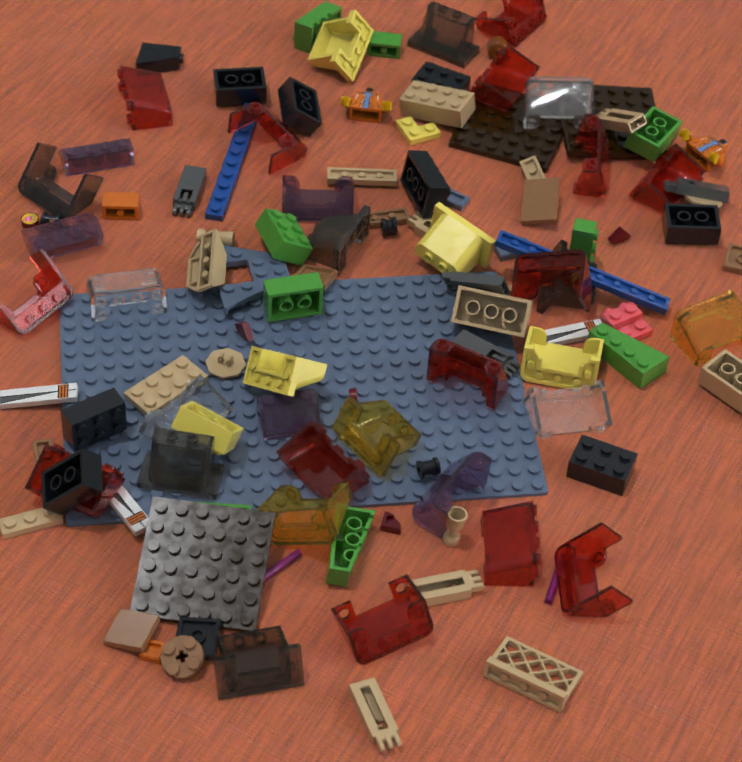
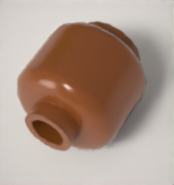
[487,36,509,60]

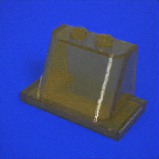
[332,397,422,477]

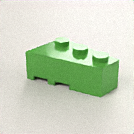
[568,218,599,267]

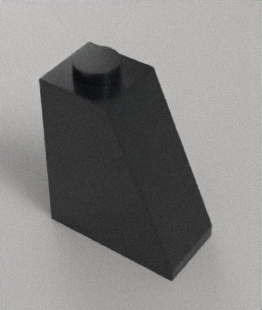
[136,42,184,76]

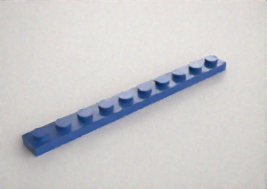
[205,103,261,221]
[494,230,670,315]

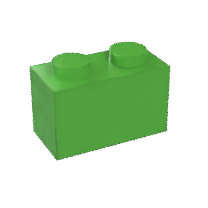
[367,31,402,59]

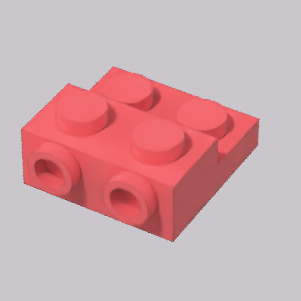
[601,302,653,340]

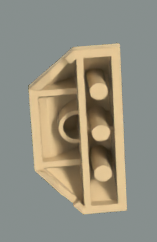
[186,229,227,293]

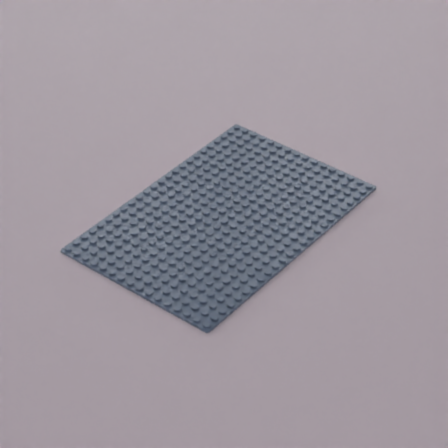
[59,271,548,527]

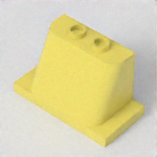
[308,10,374,83]
[414,202,496,273]
[243,346,327,397]

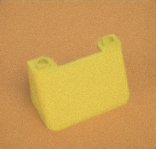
[520,326,604,392]

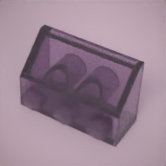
[257,389,322,441]

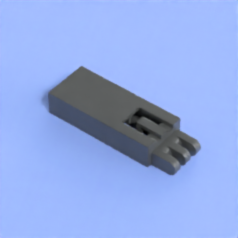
[172,165,207,217]
[663,177,730,203]
[442,271,510,296]
[450,329,520,379]

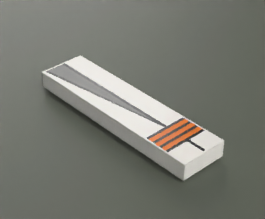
[545,319,602,345]
[0,383,78,409]
[101,471,148,537]

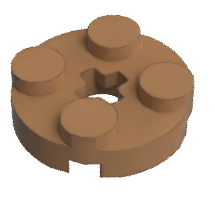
[161,635,205,680]

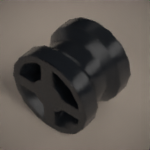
[380,217,397,236]

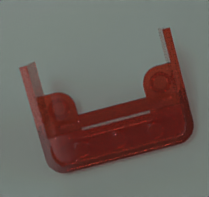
[227,102,307,175]
[0,249,73,335]
[511,249,592,312]
[554,522,633,618]

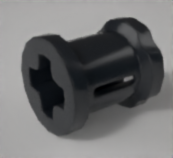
[40,211,63,230]
[416,457,441,478]

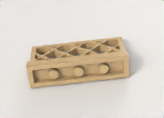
[483,636,584,713]

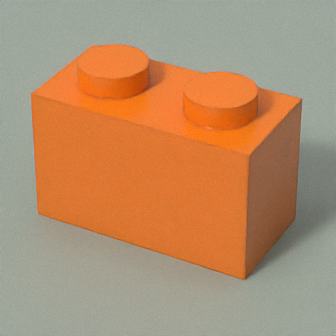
[102,192,140,220]

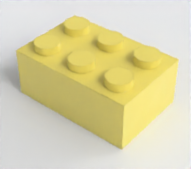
[171,401,244,455]

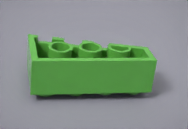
[293,1,342,54]
[588,322,669,389]
[325,504,376,587]

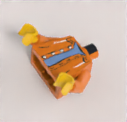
[340,88,392,123]
[678,128,728,172]

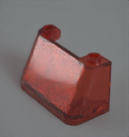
[573,113,610,197]
[628,143,706,212]
[426,339,509,409]

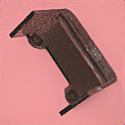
[18,142,104,220]

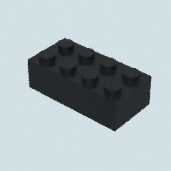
[400,150,451,218]

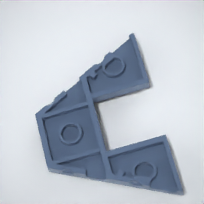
[218,245,290,314]

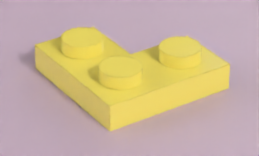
[396,116,441,146]

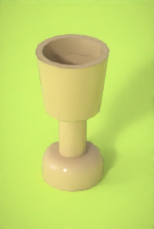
[196,228,235,247]
[442,506,468,547]

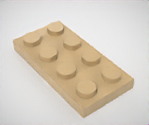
[124,355,208,419]

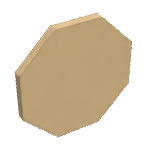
[685,196,723,208]
[205,348,246,379]

